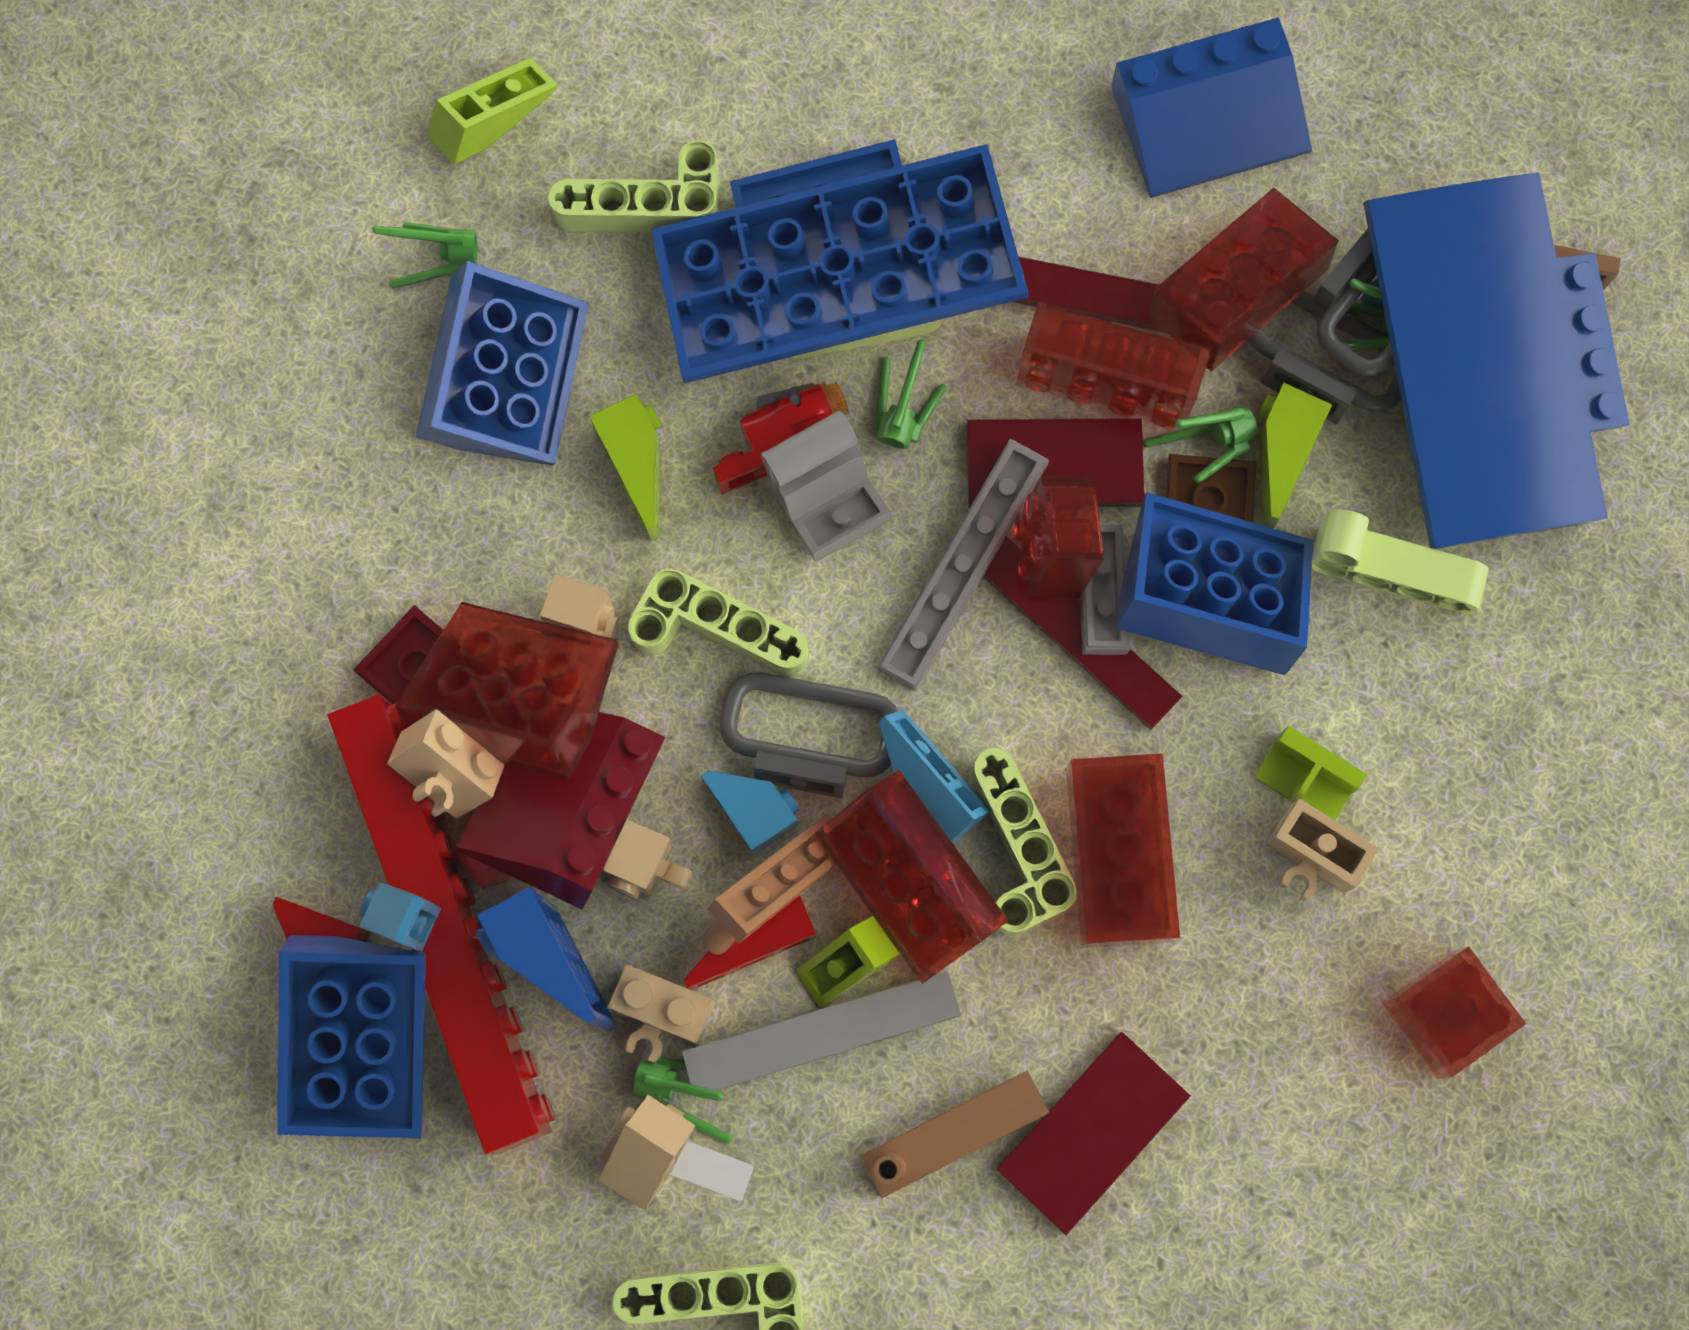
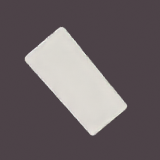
[670,1141,754,1201]

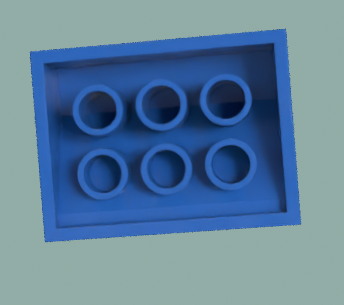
[1111,17,1312,198]
[416,261,589,466]
[1116,492,1313,675]
[476,887,618,1032]
[277,935,426,1138]

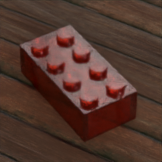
[1148,187,1339,372]
[1017,302,1210,428]
[1066,753,1180,948]
[814,770,1009,984]

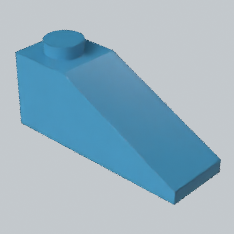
[879,709,991,854]

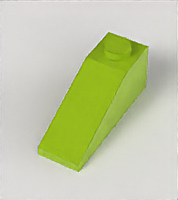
[426,58,558,165]
[1257,383,1332,528]
[589,393,662,541]

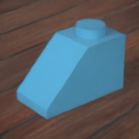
[701,770,800,855]
[360,882,441,952]

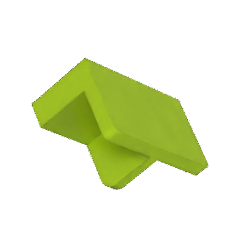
[1255,726,1367,820]

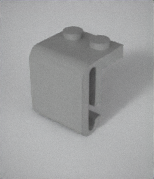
[760,410,892,562]

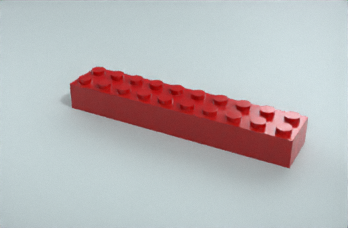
[327,694,555,1155]

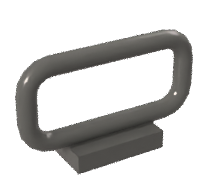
[1314,228,1394,377]
[1245,284,1401,424]
[720,672,898,798]

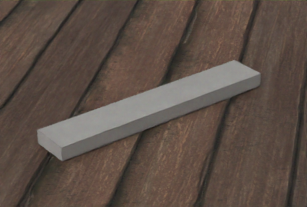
[877,438,1049,691]
[682,971,961,1097]

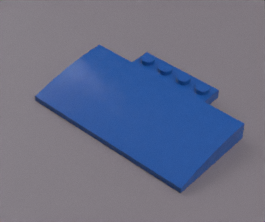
[651,139,1029,384]
[1363,172,1630,549]

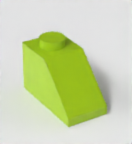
[795,911,907,1009]

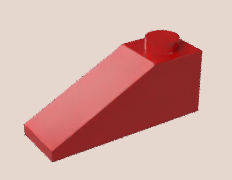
[684,896,817,990]

